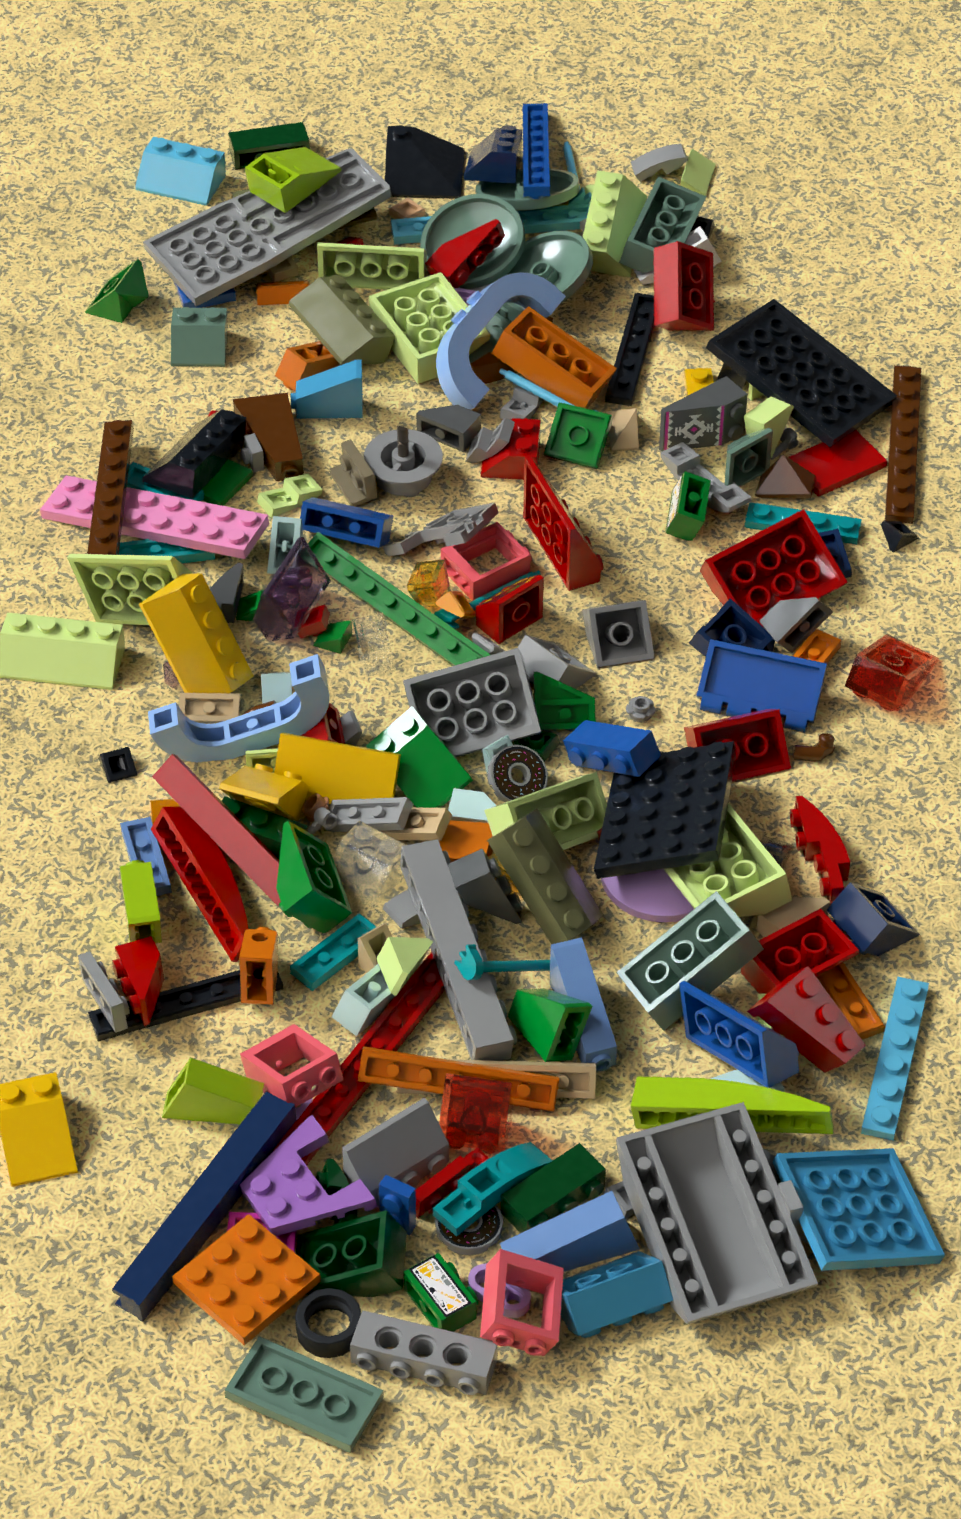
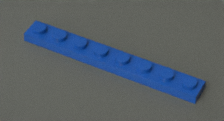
[523,103,550,199]

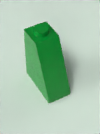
[507,988,592,1062]

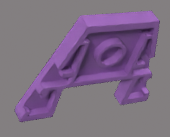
[240,1115,377,1236]

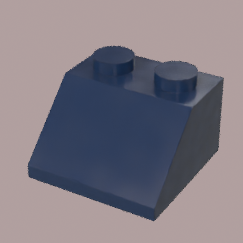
[826,882,920,956]

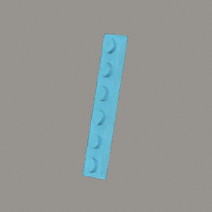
[861,977,929,1141]

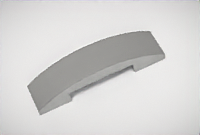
[660,442,751,512]

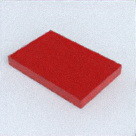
[788,430,887,497]

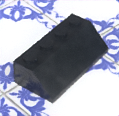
[143,409,247,499]

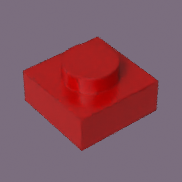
[295,604,330,639]

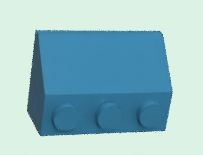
[561,1251,673,1338]

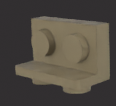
[329,439,378,507]

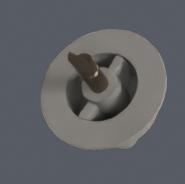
[364,425,443,497]

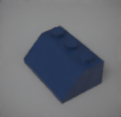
[464,125,523,183]

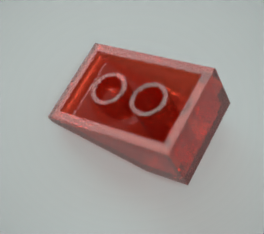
[845,634,939,711]

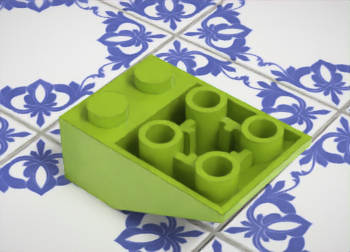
[245,147,342,213]

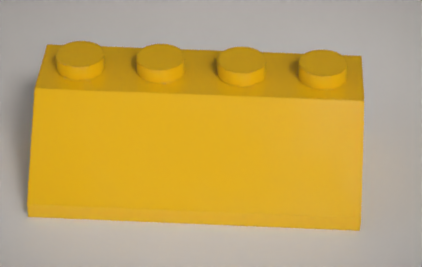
[139,573,254,694]

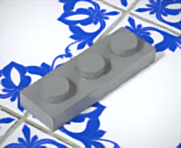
[325,797,413,832]
[78,951,130,1033]

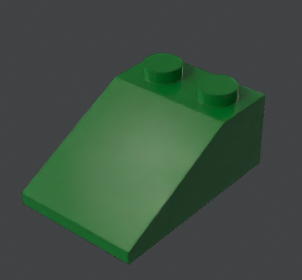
[366,707,473,808]
[276,821,352,933]

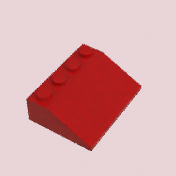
[523,455,604,591]
[700,509,848,628]

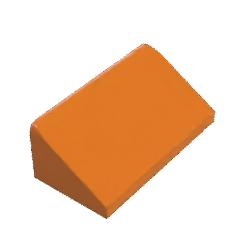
[256,280,310,306]

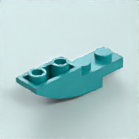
[433,1142,553,1236]

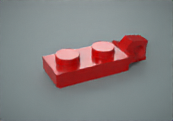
[416,1147,490,1218]

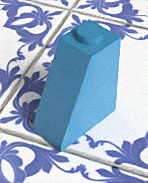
[291,360,363,419]

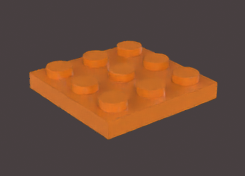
[172,1214,321,1346]

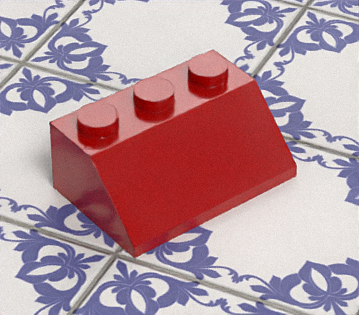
[653,241,714,331]
[684,709,791,782]
[740,908,859,994]

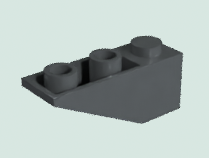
[448,849,523,924]

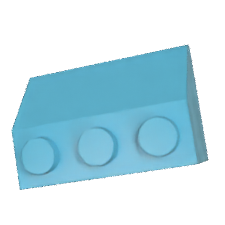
[135,137,226,206]

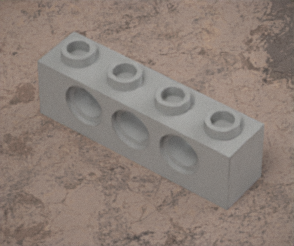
[350,1310,498,1395]

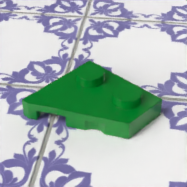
[533,672,596,730]

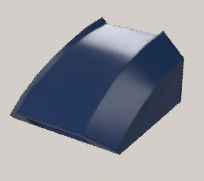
[689,598,775,656]

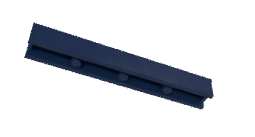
[112,1092,297,1322]

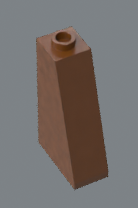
[233,392,304,481]

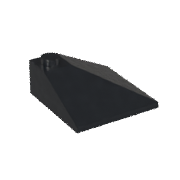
[385,125,464,199]

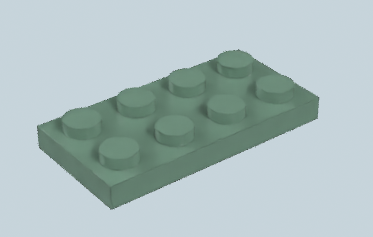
[224,1336,384,1453]

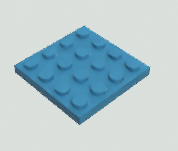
[773,1148,945,1271]

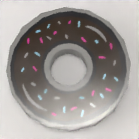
[487,745,548,802]
[435,1205,503,1255]

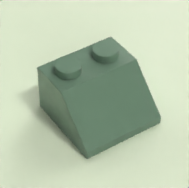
[171,307,228,367]

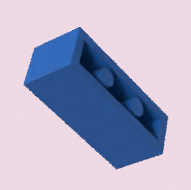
[300,497,394,548]
[563,720,661,777]

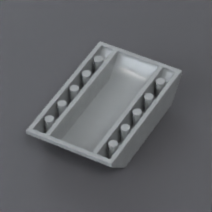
[616,1102,818,1324]

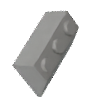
[342,1098,449,1212]

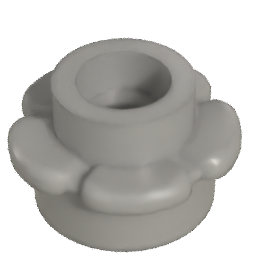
[626,696,656,722]

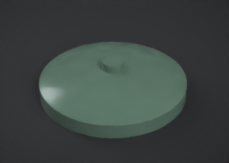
[475,168,580,211]
[420,194,525,289]
[491,231,593,307]

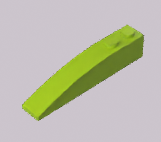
[631,1076,834,1134]

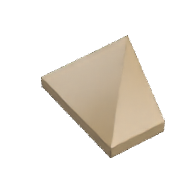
[605,408,639,451]

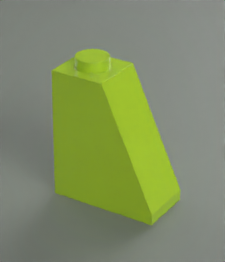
[120,860,162,943]
[162,1057,264,1125]

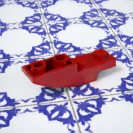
[790,795,850,905]

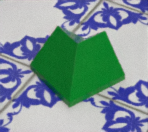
[85,259,149,323]

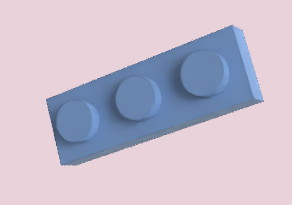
[120,817,172,896]

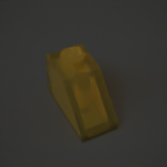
[407,559,451,607]

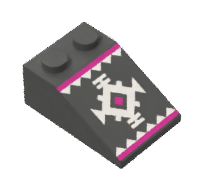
[659,376,748,451]

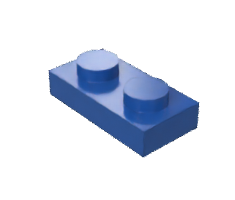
[379,1175,416,1236]

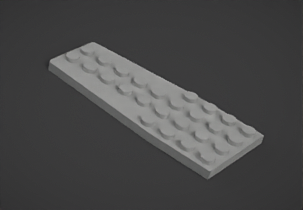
[143,149,391,306]

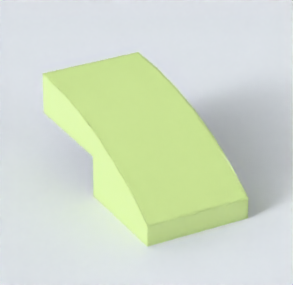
[257,474,323,518]

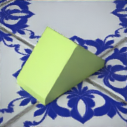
[744,396,794,458]
[376,937,433,996]

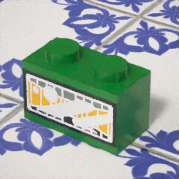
[665,471,711,541]
[404,1252,479,1332]

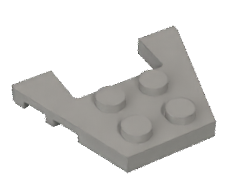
[383,503,499,556]

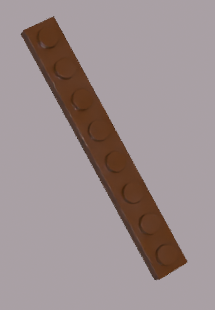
[885,365,922,524]
[87,420,134,555]

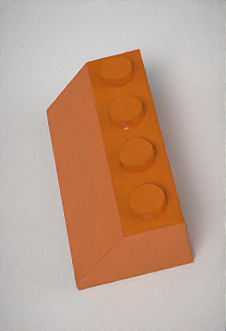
[492,306,617,409]

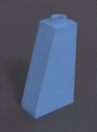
[550,937,617,1072]
[500,1191,640,1272]

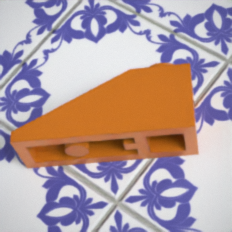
[275,341,339,391]

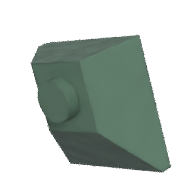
[724,428,773,487]

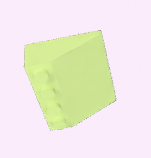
[369,272,491,384]
[67,554,193,625]
[664,803,792,917]

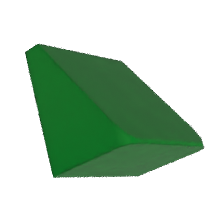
[236,590,274,622]
[314,621,352,654]

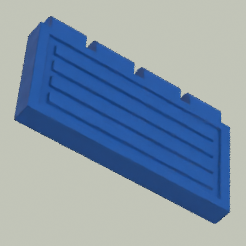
[697,639,827,732]

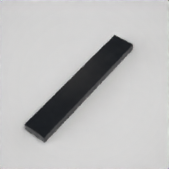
[605,293,654,406]
[88,968,284,1041]

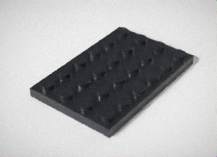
[706,299,897,447]
[594,741,737,879]

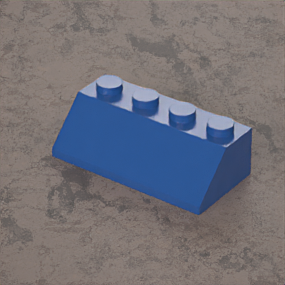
[679,981,799,1088]

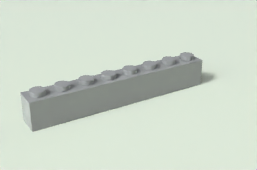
[400,839,517,1061]

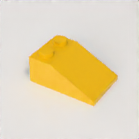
[219,764,309,821]
[0,1072,78,1187]

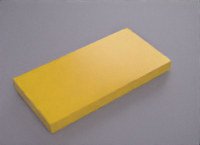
[274,733,401,804]

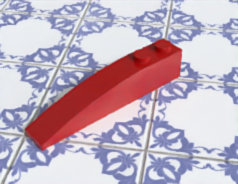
[151,806,249,962]

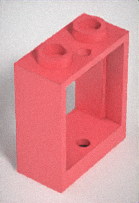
[441,522,532,601]
[240,1024,344,1107]
[480,1249,564,1356]

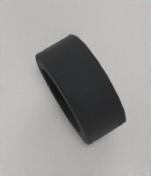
[295,1288,361,1358]

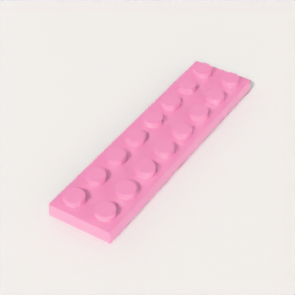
[40,475,270,559]

